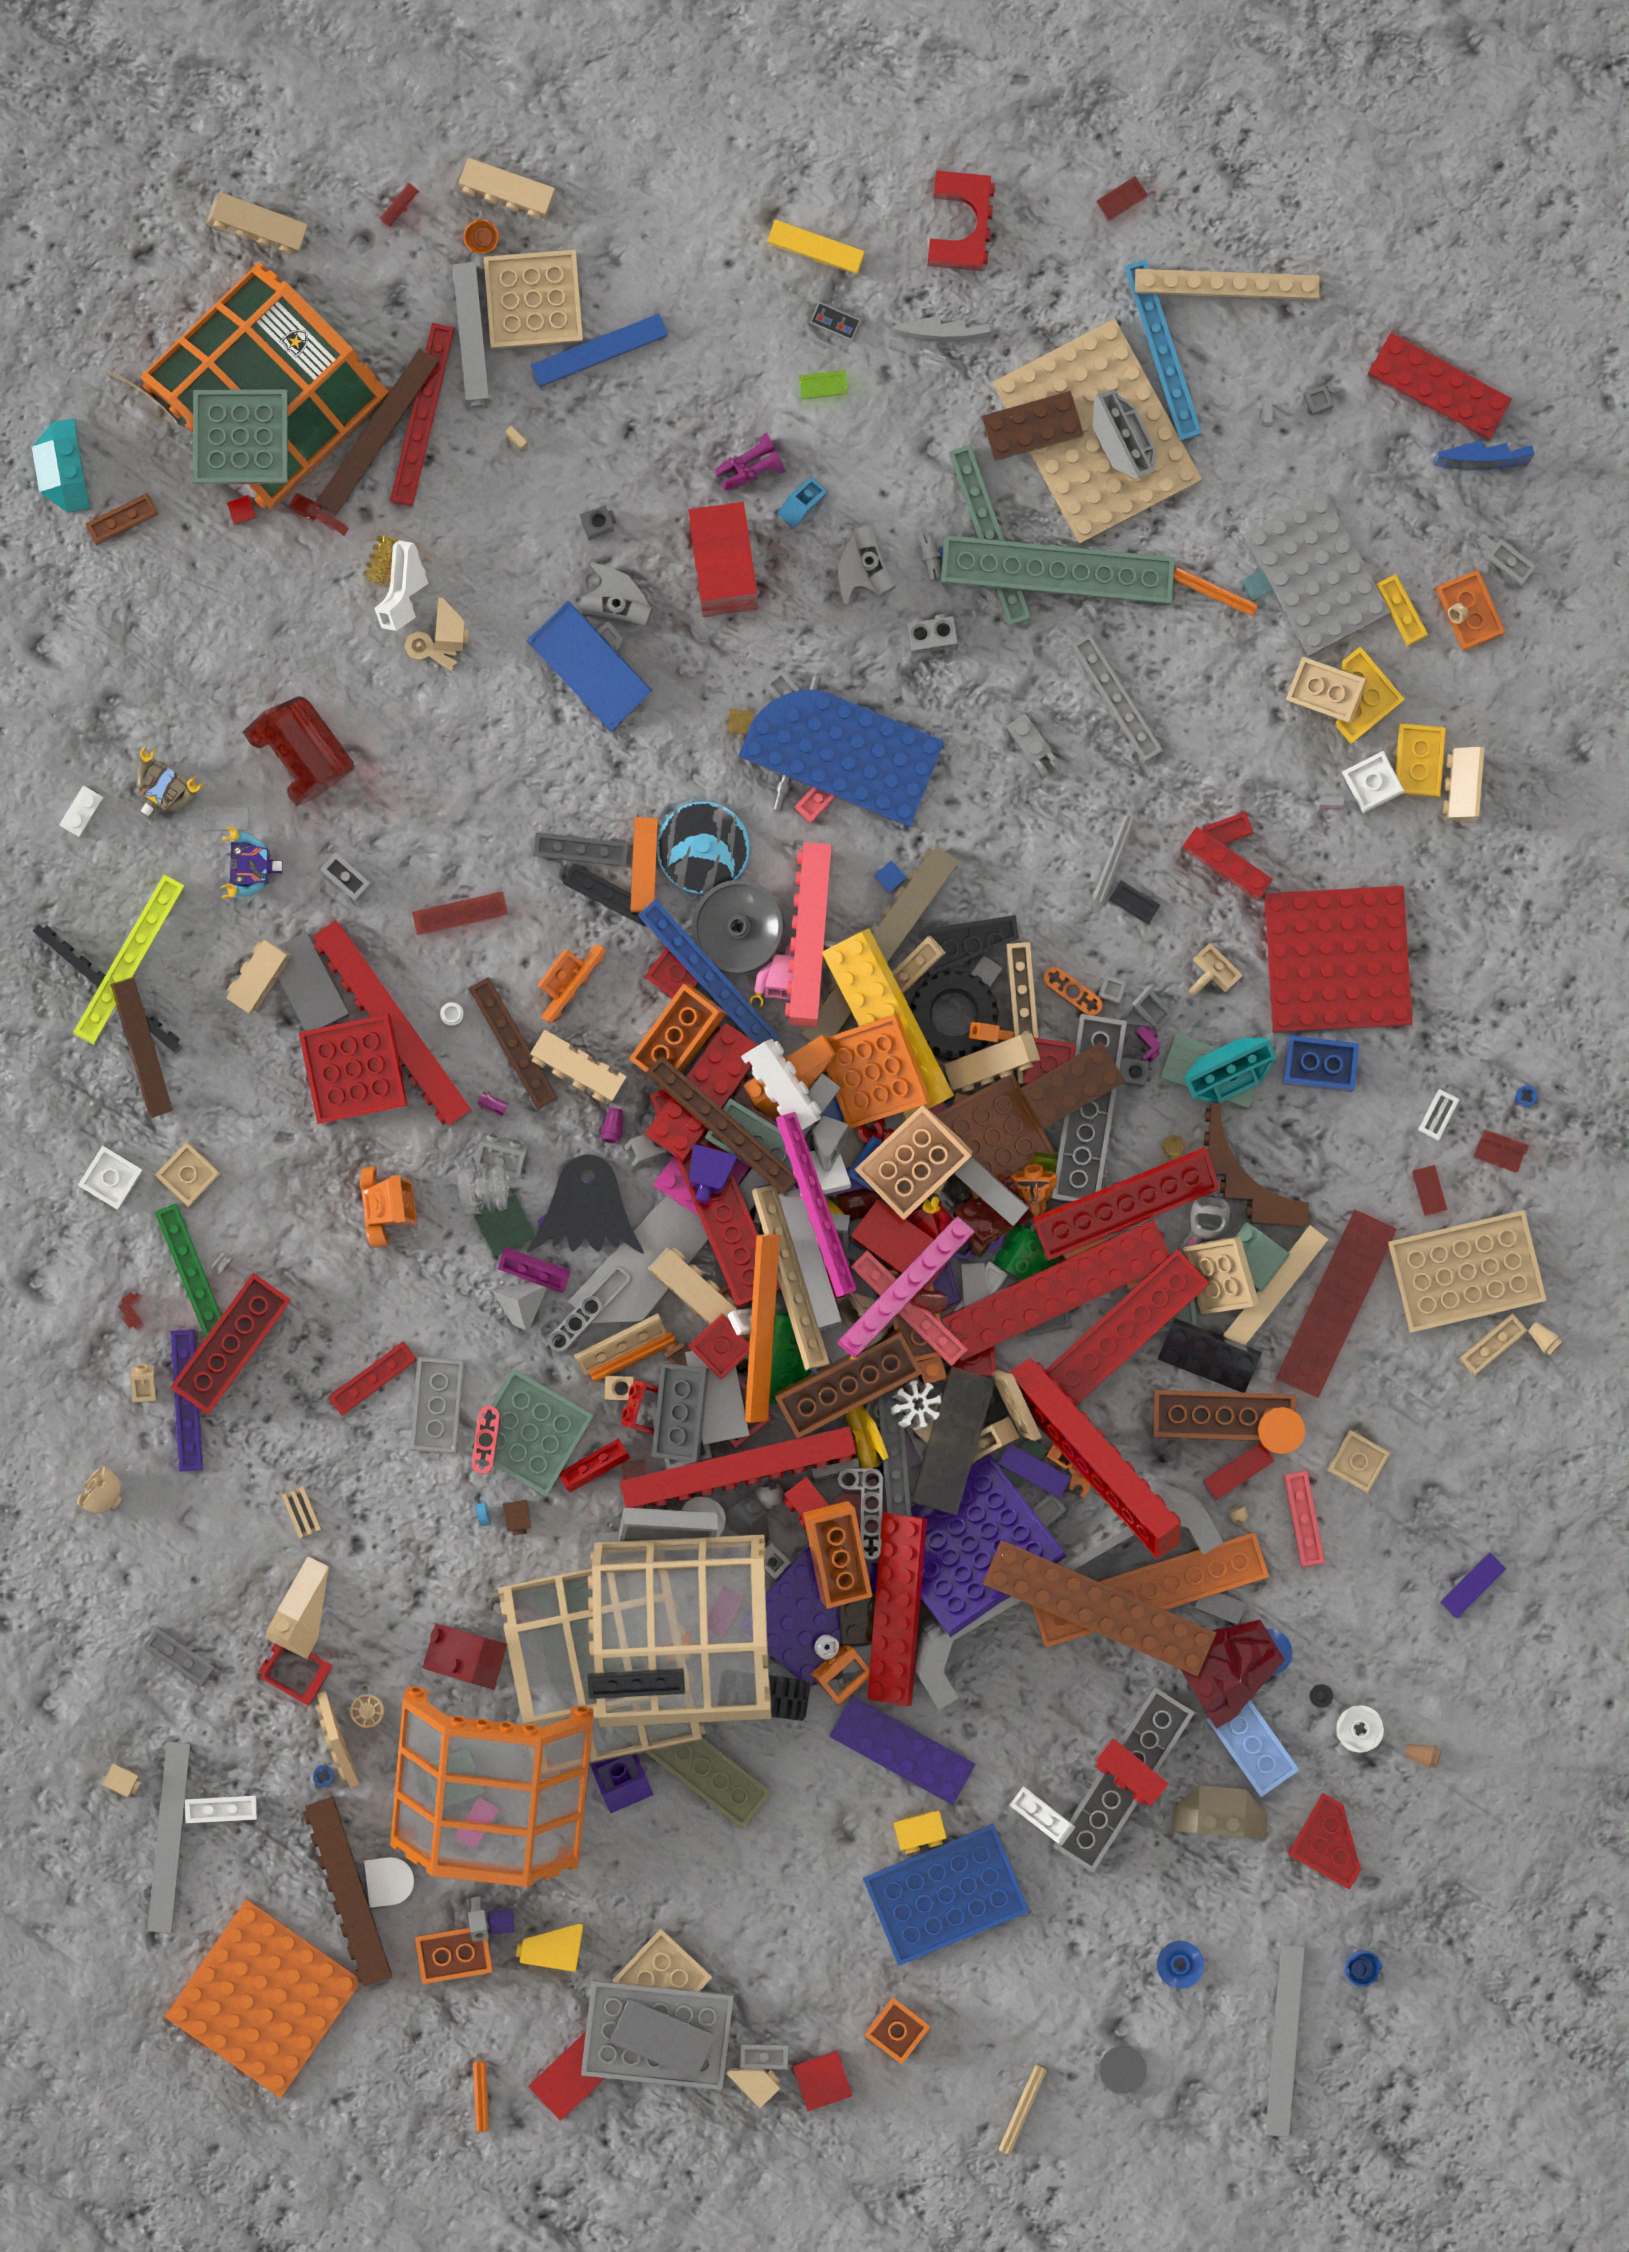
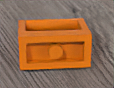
[810,1645,870,1706]

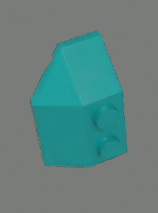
[32,418,90,513]
[1184,1038,1277,1103]

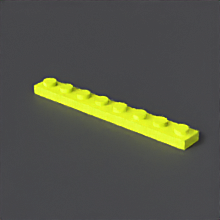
[73,875,184,1045]

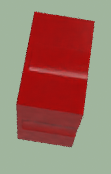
[688,501,758,617]

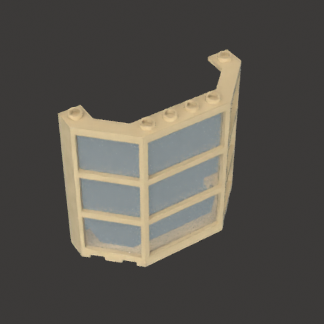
[588,1535,771,1727]
[498,1554,706,1774]

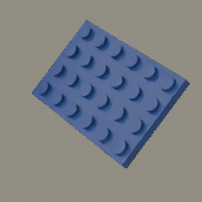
[863,1824,1030,1966]

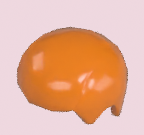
[463,219,499,254]

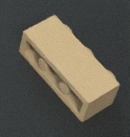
[226,940,292,1014]

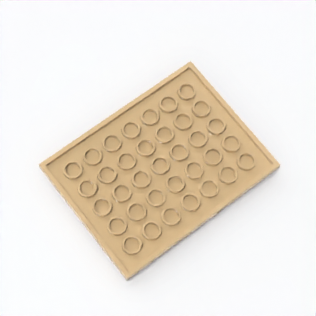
[992,318,1202,545]

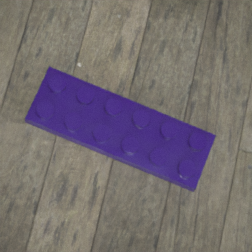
[829,1695,976,1805]

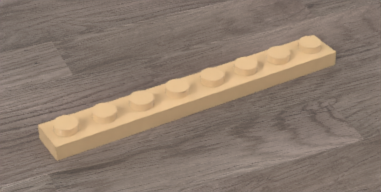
[1135,269,1319,300]
[752,1185,830,1370]

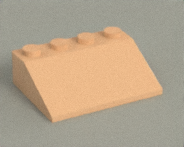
[855,1105,973,1220]

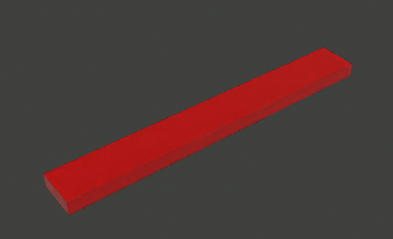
[390,323,455,507]

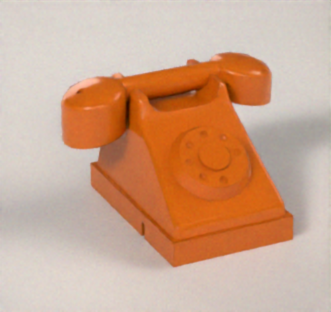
[360,1165,418,1248]

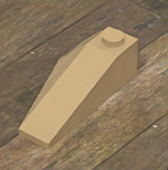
[265,1557,329,1659]

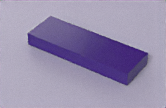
[998,1443,1071,1498]
[1440,1552,1506,1619]

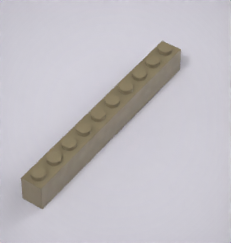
[799,846,959,1043]

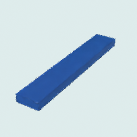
[531,314,668,387]

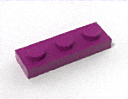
[498,1247,571,1293]

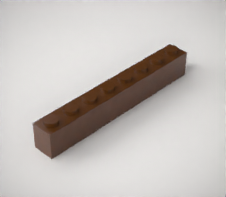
[303,1796,393,1987]

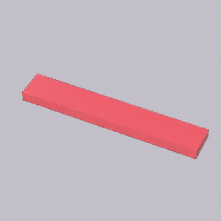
[851,1250,968,1366]

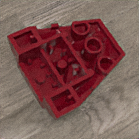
[1180,1620,1285,1729]

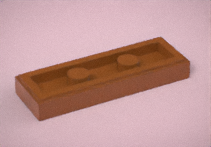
[85,493,158,545]

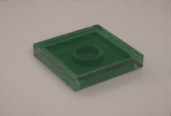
[474,1194,536,1257]

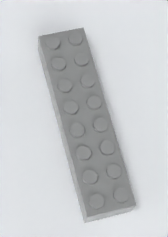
[1051,1014,1127,1203]
[1052,1687,1195,1872]

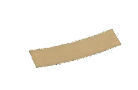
[105,369,178,424]

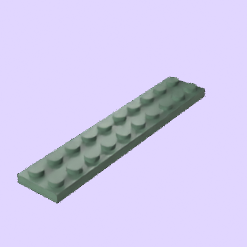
[940,535,1175,604]

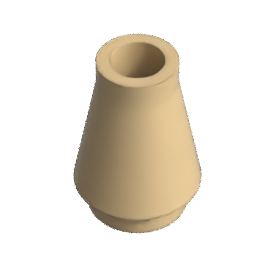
[1528,1322,1563,1356]

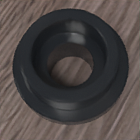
[1309,1684,1333,1708]

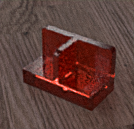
[1474,1129,1529,1173]
[837,1188,883,1220]

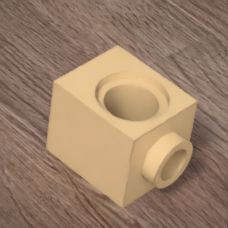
[605,1376,634,1401]
[102,1763,142,1797]

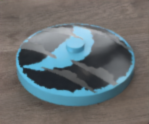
[657,802,750,895]

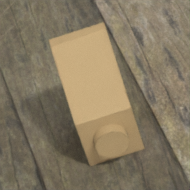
[435,597,469,651]
[961,1417,1020,1462]

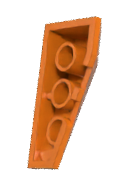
[743,1034,836,1121]

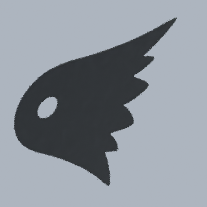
[526,1154,644,1254]

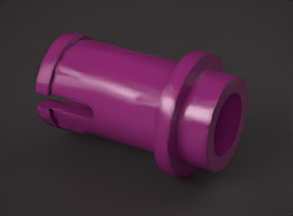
[477,1092,509,1117]

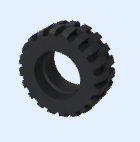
[910,969,999,1060]
[717,1669,810,1721]

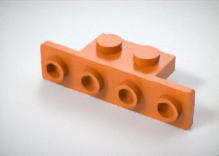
[537,944,606,1024]

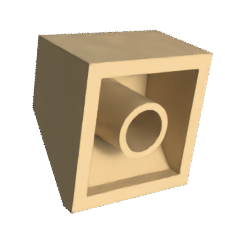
[727,2068,781,2108]

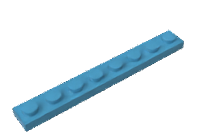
[1124,260,1202,441]

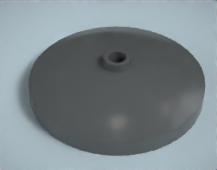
[692,880,785,974]

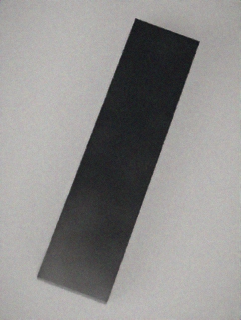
[562,863,646,927]
[587,1668,685,1699]

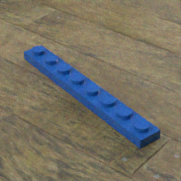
[638,899,780,1045]

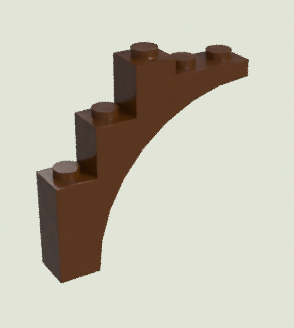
[1203,1103,1309,1228]

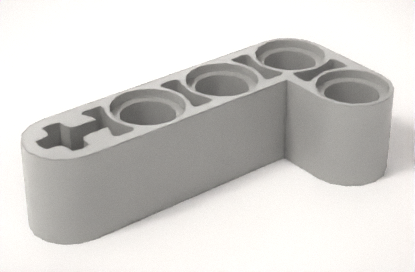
[838,1468,884,1563]

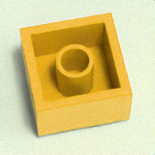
[893,1810,946,1854]

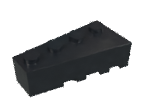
[922,915,1019,976]

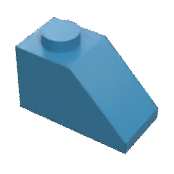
[777,477,828,528]

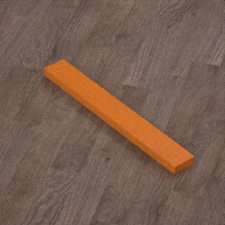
[745,1234,780,1423]

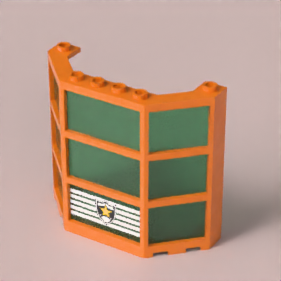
[140,262,389,511]

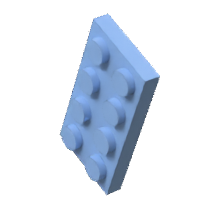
[1206,1700,1299,1797]

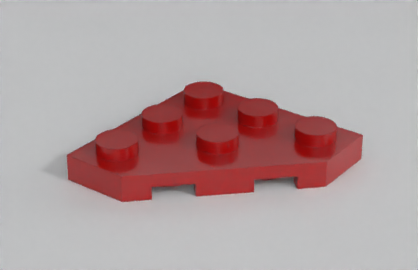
[1288,1793,1361,1890]

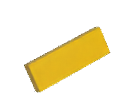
[1375,574,1428,647]

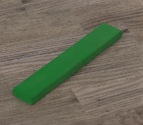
[155,1203,222,1338]

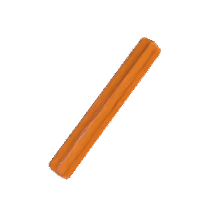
[1173,567,1258,616]
[589,1332,676,1382]

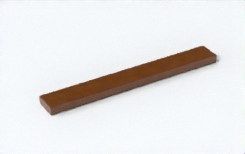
[316,348,439,515]
[646,1056,798,1196]

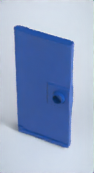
[526,600,653,732]

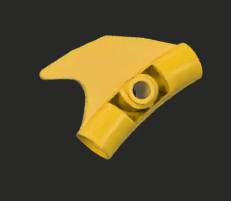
[844,1405,888,1469]

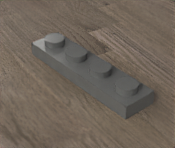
[533,832,629,867]

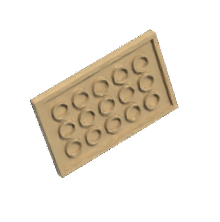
[1387,1210,1547,1333]

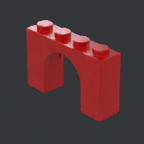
[927,170,995,271]

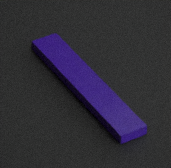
[170,1329,203,1472]

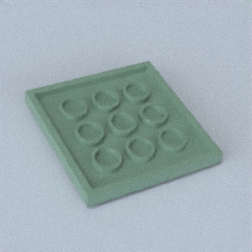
[193,390,288,484]
[465,1369,594,1497]

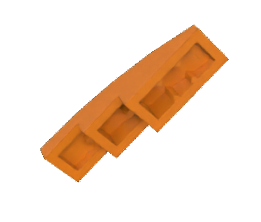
[631,817,658,912]

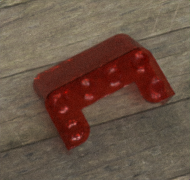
[242,696,354,807]

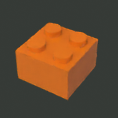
[864,1996,931,2065]

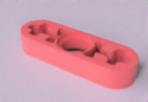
[472,1406,500,1474]

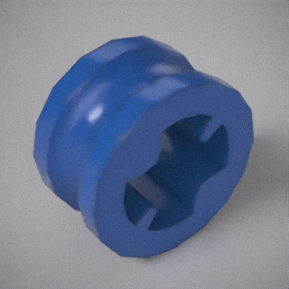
[1515,1085,1538,1107]
[313,1766,334,1787]

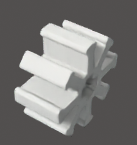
[890,1380,941,1430]

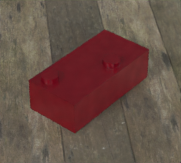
[422,1623,507,1690]

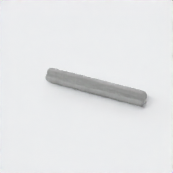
[1093,815,1136,903]

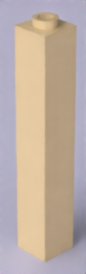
[1222,1225,1328,1345]

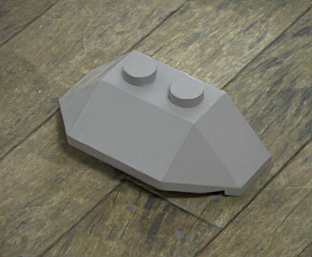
[1092,389,1156,479]

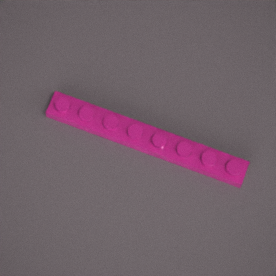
[776,1112,857,1297]
[837,1216,975,1359]

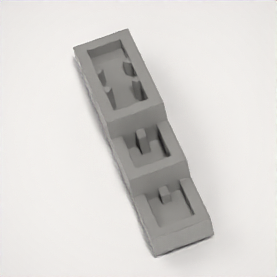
[894,315,990,342]

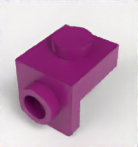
[1135,1025,1162,1062]

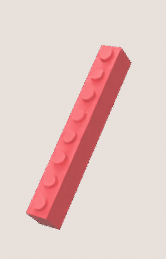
[785,842,831,1027]

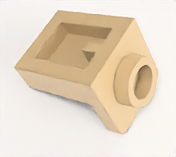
[130,1364,156,1402]

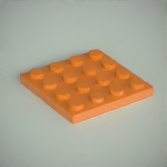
[826,1013,931,1129]

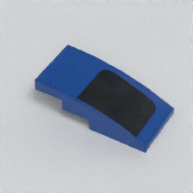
[1433,440,1535,470]

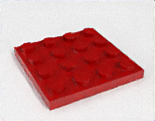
[299,1014,408,1124]

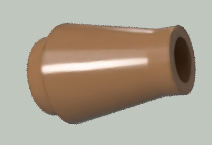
[1405,1744,1441,1769]

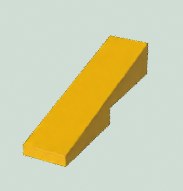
[767,220,865,274]

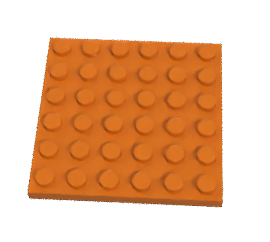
[165,1899,361,2098]

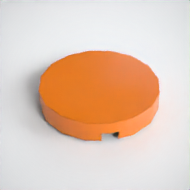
[1258,1407,1305,1454]

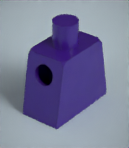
[690,1144,737,1204]

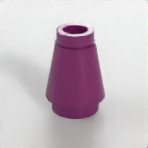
[600,1108,623,1144]

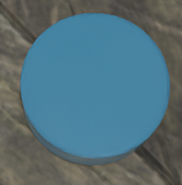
[476,1502,491,1527]

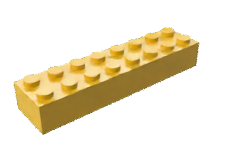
[822,928,954,1119]

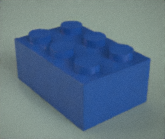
[1282,1035,1359,1092]

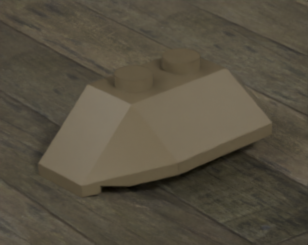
[1171,1785,1267,1838]

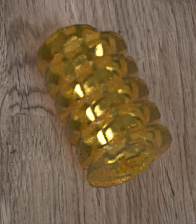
[363,536,401,587]

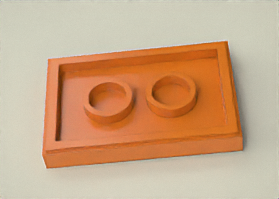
[1435,569,1506,652]

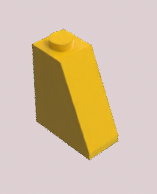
[516,1923,584,1972]

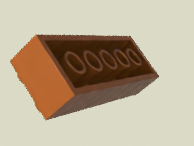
[775,1328,923,1439]
[1152,1390,1296,1442]

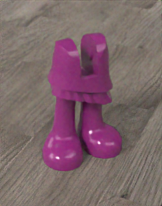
[714,433,786,491]

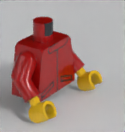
[905,1197,951,1240]

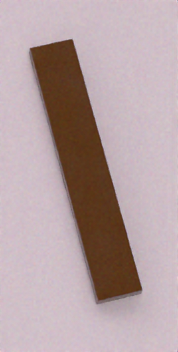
[110,977,173,1118]
[468,977,558,1110]

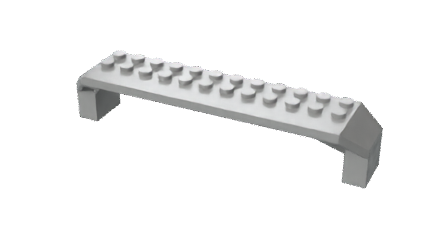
[915,1480,1224,1710]

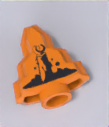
[1011,1164,1057,1218]

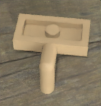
[1189,943,1243,996]

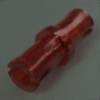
[379,182,419,228]

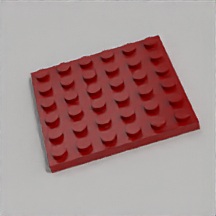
[1264,886,1413,1033]

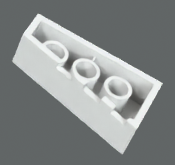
[741,1039,821,1130]

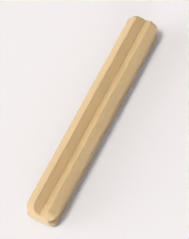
[999,2065,1046,2155]

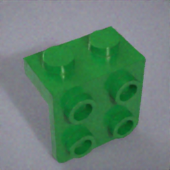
[993,1224,1060,1280]

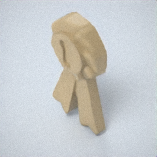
[404,631,457,672]

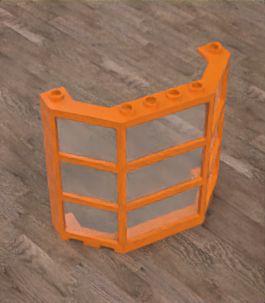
[390,1686,594,1887]

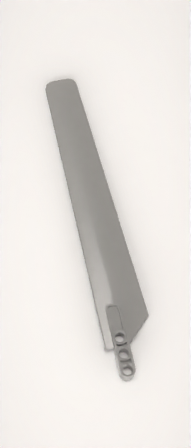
[549,1019,856,1354]

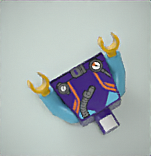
[220,827,283,899]

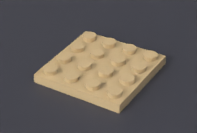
[484,250,583,349]

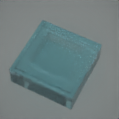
[1241,570,1273,601]

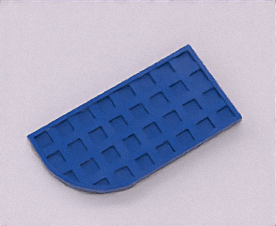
[738,690,945,827]

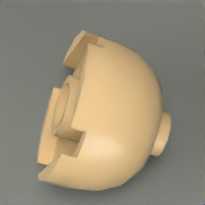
[77,1466,122,1514]

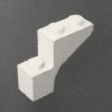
[374,540,428,631]

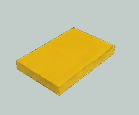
[1395,723,1446,797]

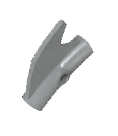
[838,526,896,605]
[581,562,653,627]

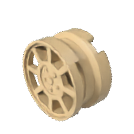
[350,1695,385,1728]

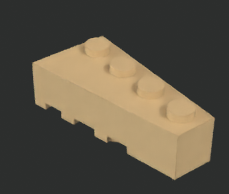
[205,192,308,255]
[529,1030,627,1104]

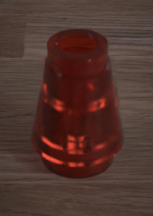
[911,1290,948,1314]

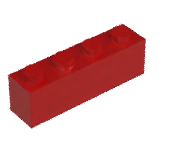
[1182,826,1273,901]

